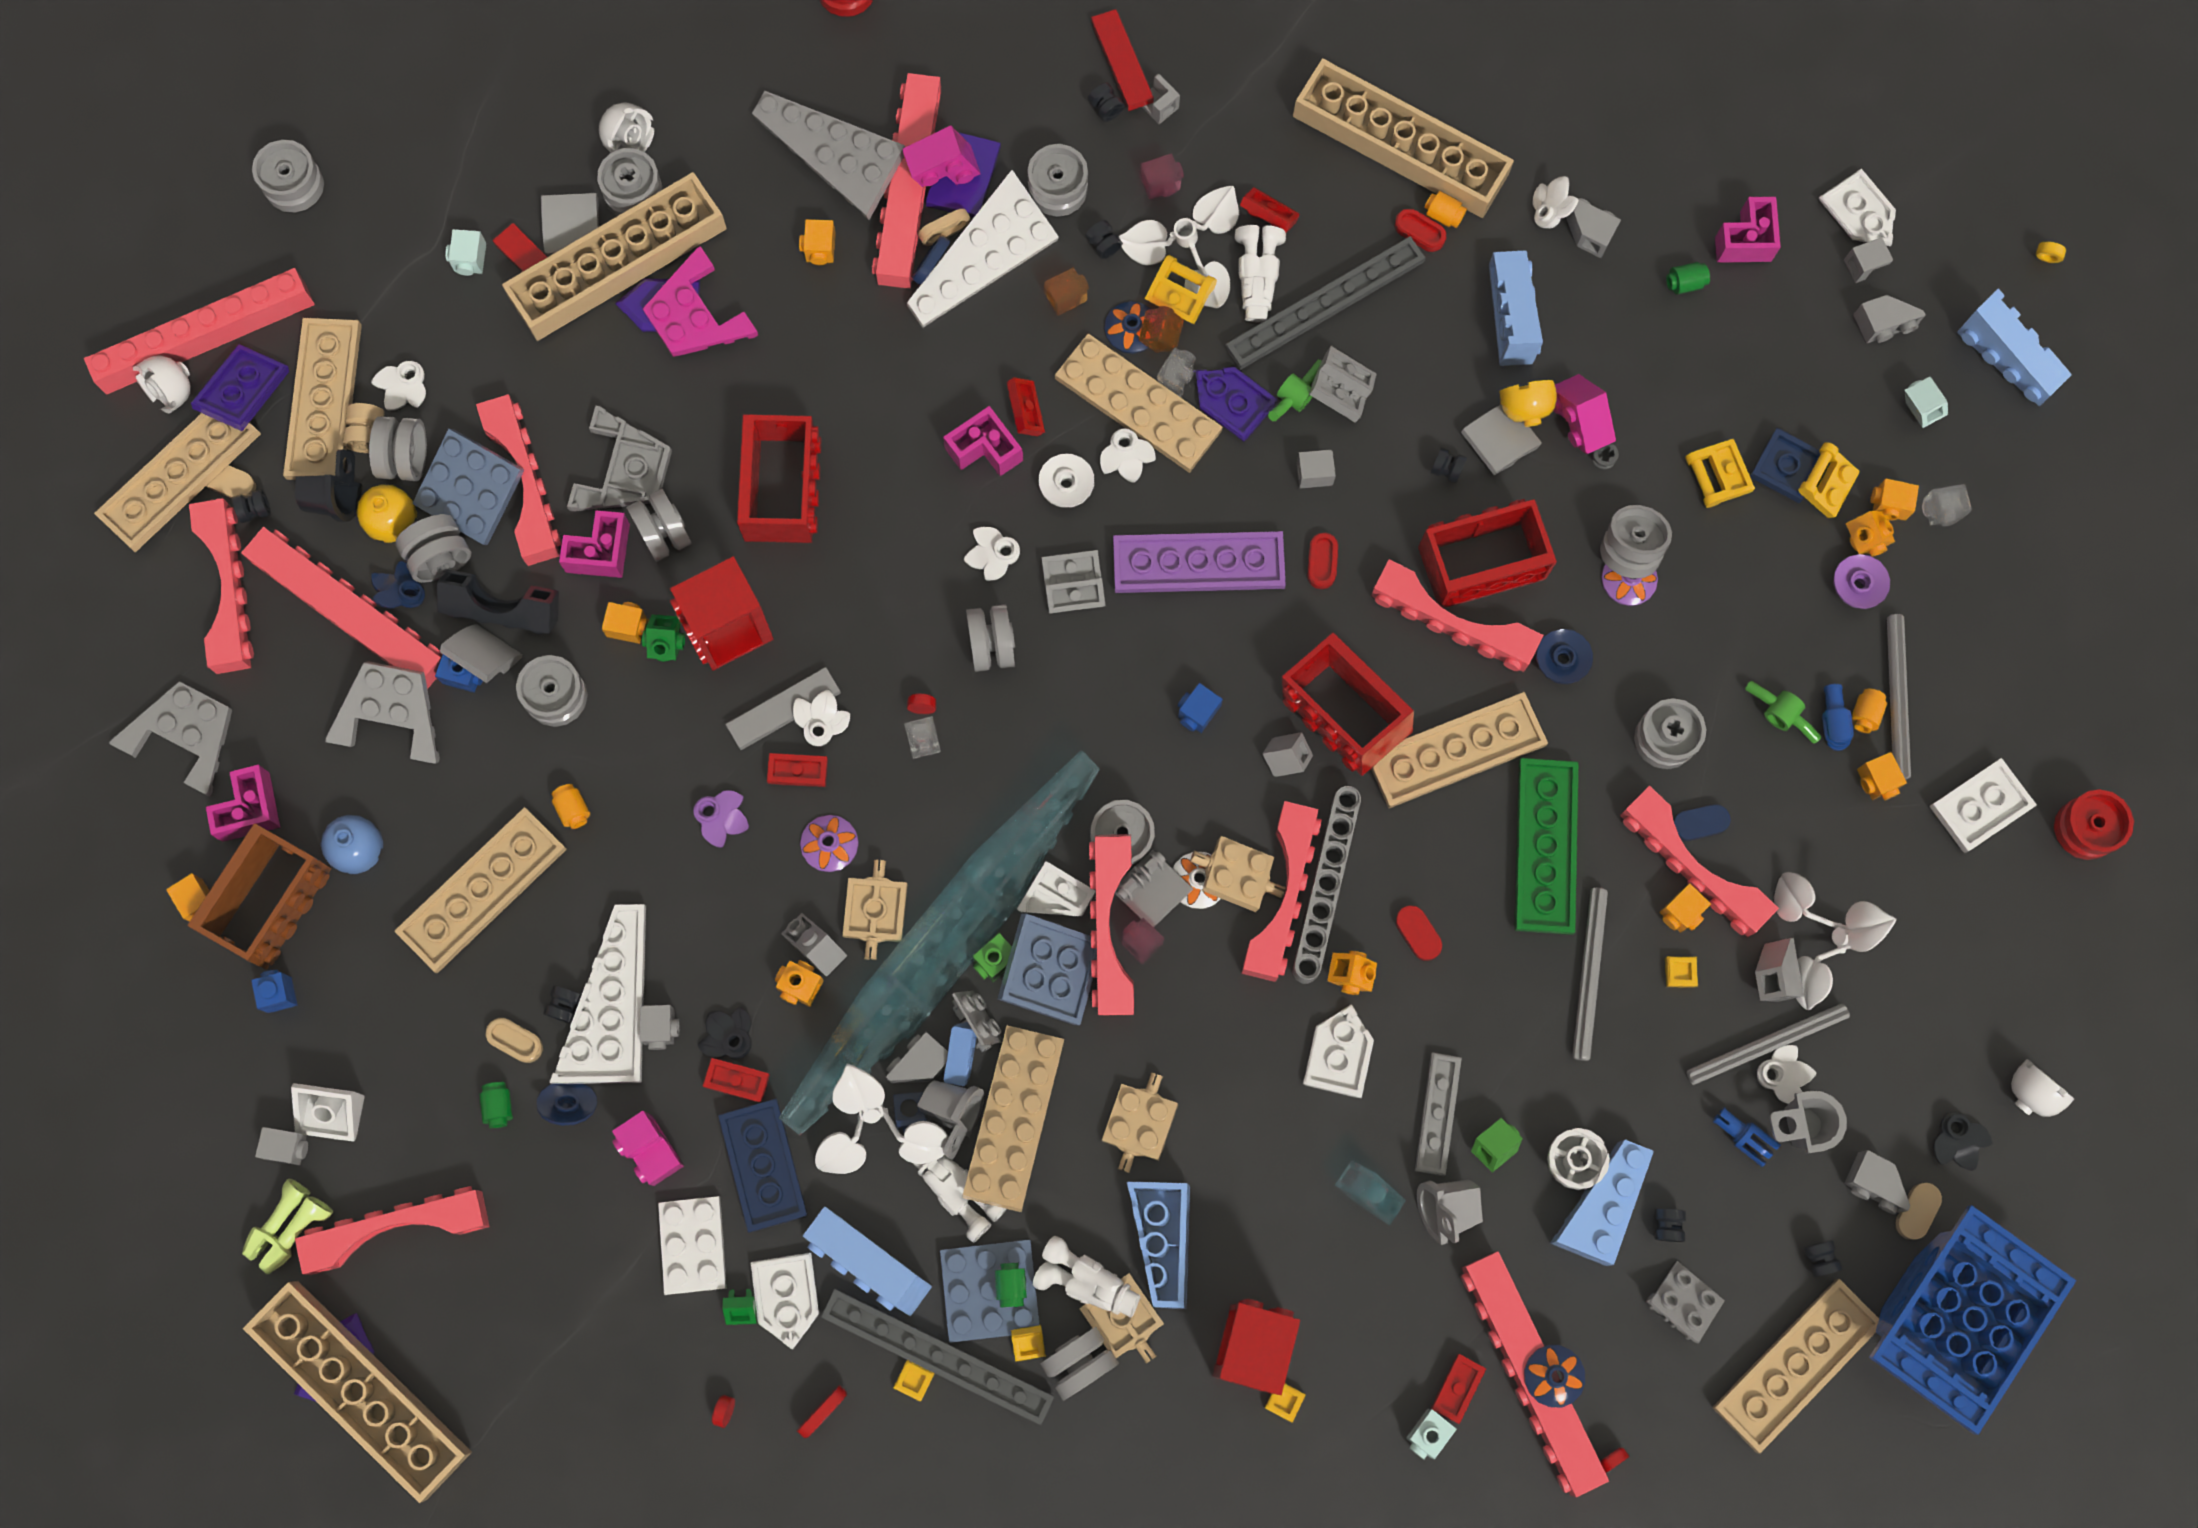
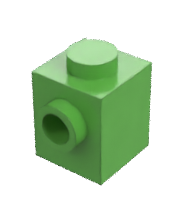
[973,933,1012,982]
[1471,1118,1523,1173]

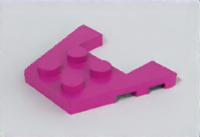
[643,246,758,357]

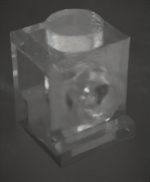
[1157,347,1196,397]
[904,716,941,759]

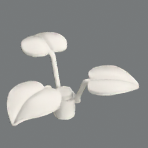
[1119,186,1239,308]
[1774,872,1896,1010]
[815,1063,949,1174]

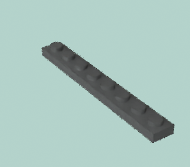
[1225,236,1425,370]
[821,1289,1054,1425]

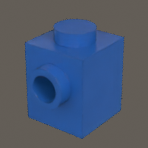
[435,654,483,693]
[1177,683,1223,733]
[251,970,298,1013]

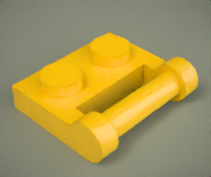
[1145,255,1217,324]
[1685,438,1755,508]
[1798,442,1860,518]

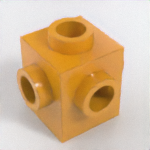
[1846,511,1895,557]
[1327,951,1377,995]
[775,960,824,1007]

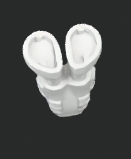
[1234,225,1286,322]
[913,1155,1007,1243]
[1032,1236,1140,1317]

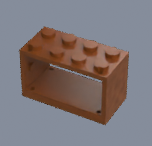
[187,823,331,970]

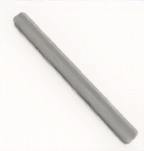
[1887,614,1911,780]
[1572,887,1608,1061]
[1686,1004,1850,1085]

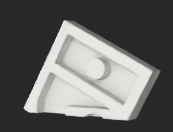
[1017,861,1096,917]

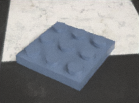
[413,428,524,545]
[997,913,1097,1025]
[940,1240,1040,1343]

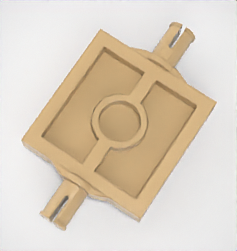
[1190,836,1286,912]
[843,860,908,960]
[1102,1073,1178,1173]
[1079,1273,1164,1364]

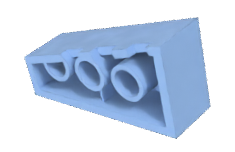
[1489,251,1543,366]
[1957,288,2072,407]
[1550,1139,1654,1266]
[1127,1182,1190,1309]
[803,1206,932,1316]

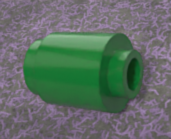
[1666,262,1710,295]
[479,1082,513,1128]
[995,1262,1027,1308]

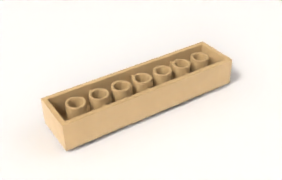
[1293,58,1514,218]
[502,172,727,341]
[243,1281,472,1503]

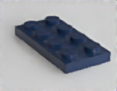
[718,1099,808,1233]

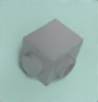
[640,1005,680,1050]
[255,1127,308,1165]

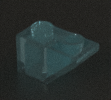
[1335,1160,1406,1226]

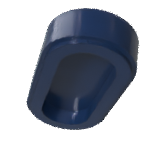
[912,235,950,285]
[1673,805,1731,841]

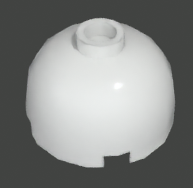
[599,102,654,152]
[133,355,190,414]
[2011,1059,2074,1117]
[1547,1128,1610,1190]

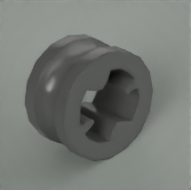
[1592,443,1619,470]

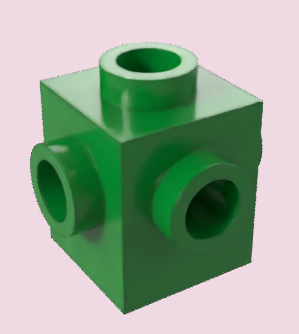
[642,614,685,662]

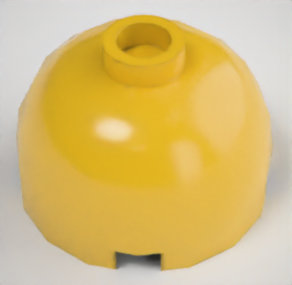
[1499,380,1557,427]
[356,484,417,543]

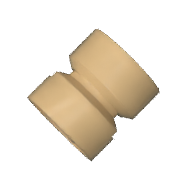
[343,403,385,453]

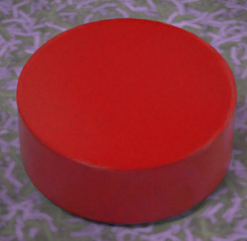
[907,693,936,714]
[712,1395,735,1428]
[1600,1447,1630,1473]

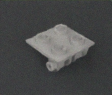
[1115,850,1193,929]
[952,990,1003,1052]
[1646,1261,1725,1344]

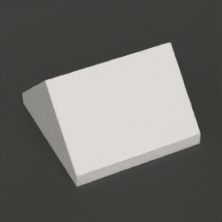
[291,1083,365,1142]

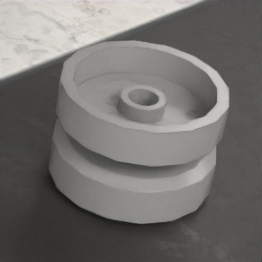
[252,139,324,213]
[1027,144,1088,217]
[597,148,664,216]
[369,416,427,481]
[626,489,692,562]
[1600,505,1672,579]
[395,514,472,583]
[966,604,1015,672]
[516,655,588,727]
[1634,698,1707,769]
[1090,800,1155,864]
[1040,1327,1119,1401]

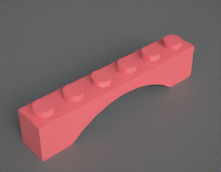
[476,394,562,566]
[189,498,254,674]
[1371,559,1543,672]
[1620,785,1779,937]
[1241,801,1322,982]
[1089,834,1134,1015]
[295,1186,490,1275]

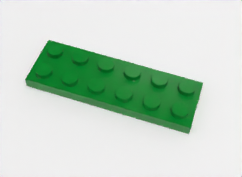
[1515,758,1579,935]

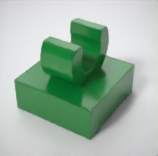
[722,1289,757,1325]

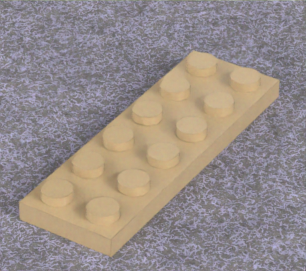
[283,318,362,480]
[1055,334,1223,473]
[94,413,261,552]
[1371,692,1548,809]
[395,807,567,973]
[962,1025,1064,1212]
[1712,1279,1879,1454]

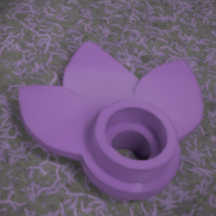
[693,791,749,848]

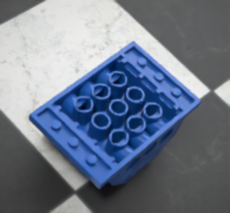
[1869,1205,2077,1435]

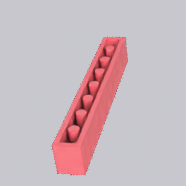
[872,73,941,289]
[84,268,315,395]
[241,527,443,689]
[1461,1251,1609,1497]

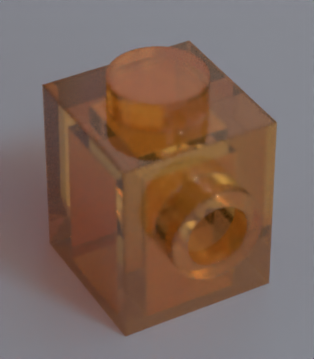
[1044,267,1089,316]
[1139,306,1184,353]

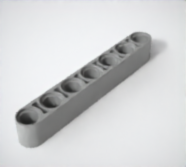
[1292,786,1361,984]

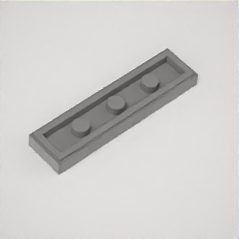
[726,667,841,750]
[1415,1052,1462,1176]

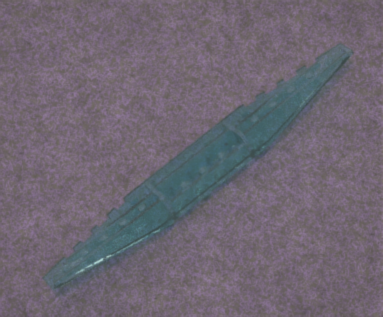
[779,750,1100,1135]

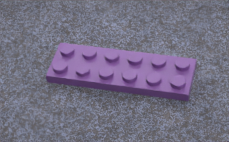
[1113,531,1286,593]

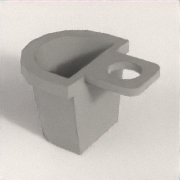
[917,1080,984,1159]
[1770,1091,1847,1154]
[1417,1179,1483,1245]

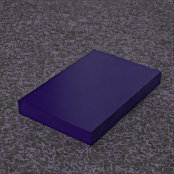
[926,132,1001,218]
[191,344,289,431]

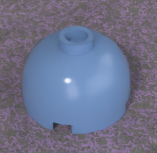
[320,815,383,874]

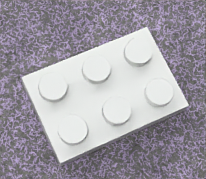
[1929,758,2037,854]
[658,1196,727,1295]

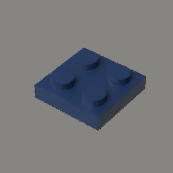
[1750,428,1820,503]

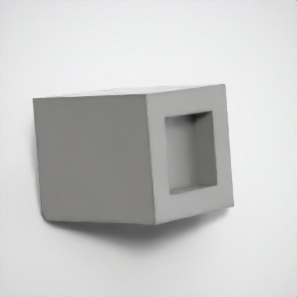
[1142,74,1180,124]
[1844,237,1893,283]
[1296,450,1336,489]
[1262,732,1313,777]

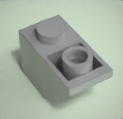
[1566,198,1621,258]
[1853,295,1926,344]
[781,913,847,977]
[1755,938,1804,1002]
[886,1032,948,1084]
[1844,1150,1910,1214]

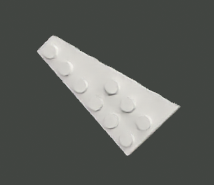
[907,170,1059,328]
[550,904,646,1084]

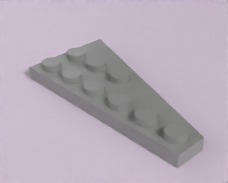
[752,91,905,220]

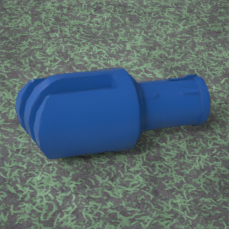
[1822,684,1854,751]
[1713,1107,1781,1168]

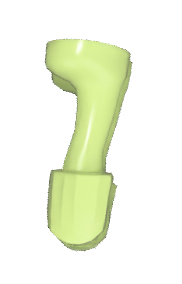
[242,1178,333,1275]

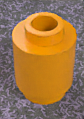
[1424,191,1467,228]
[1852,688,1887,733]
[551,784,590,829]

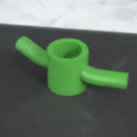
[1268,359,1322,421]
[1745,680,1821,744]

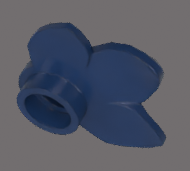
[371,561,425,608]

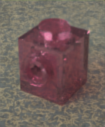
[1140,153,1184,200]
[1122,918,1164,965]

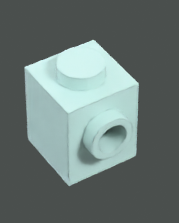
[446,229,486,276]
[1905,377,1948,428]
[1406,1409,1457,1459]

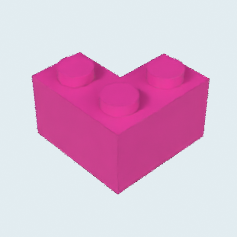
[902,125,981,187]
[1715,197,1781,262]
[1553,374,1616,454]
[943,406,1023,476]
[559,510,630,578]
[206,764,280,842]
[612,1111,684,1186]

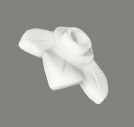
[1532,176,1579,228]
[371,361,426,411]
[1100,429,1156,483]
[964,527,1020,581]
[793,690,850,747]
[1757,1045,1816,1104]

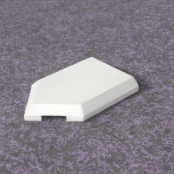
[1818,168,1896,246]
[1303,1005,1374,1098]
[751,1253,819,1350]

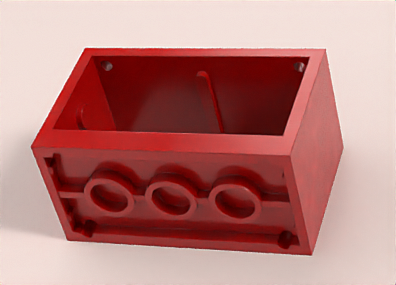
[737,415,822,543]
[1418,499,1557,608]
[670,556,774,671]
[1282,632,1414,776]
[1212,1299,1301,1396]

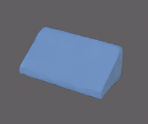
[944,1022,977,1086]

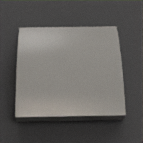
[541,193,600,255]
[1309,346,1377,423]
[1461,404,1542,475]
[1041,550,1106,614]
[440,624,523,683]

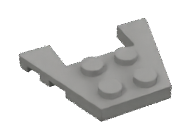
[567,405,672,511]
[326,661,440,764]
[109,681,232,797]

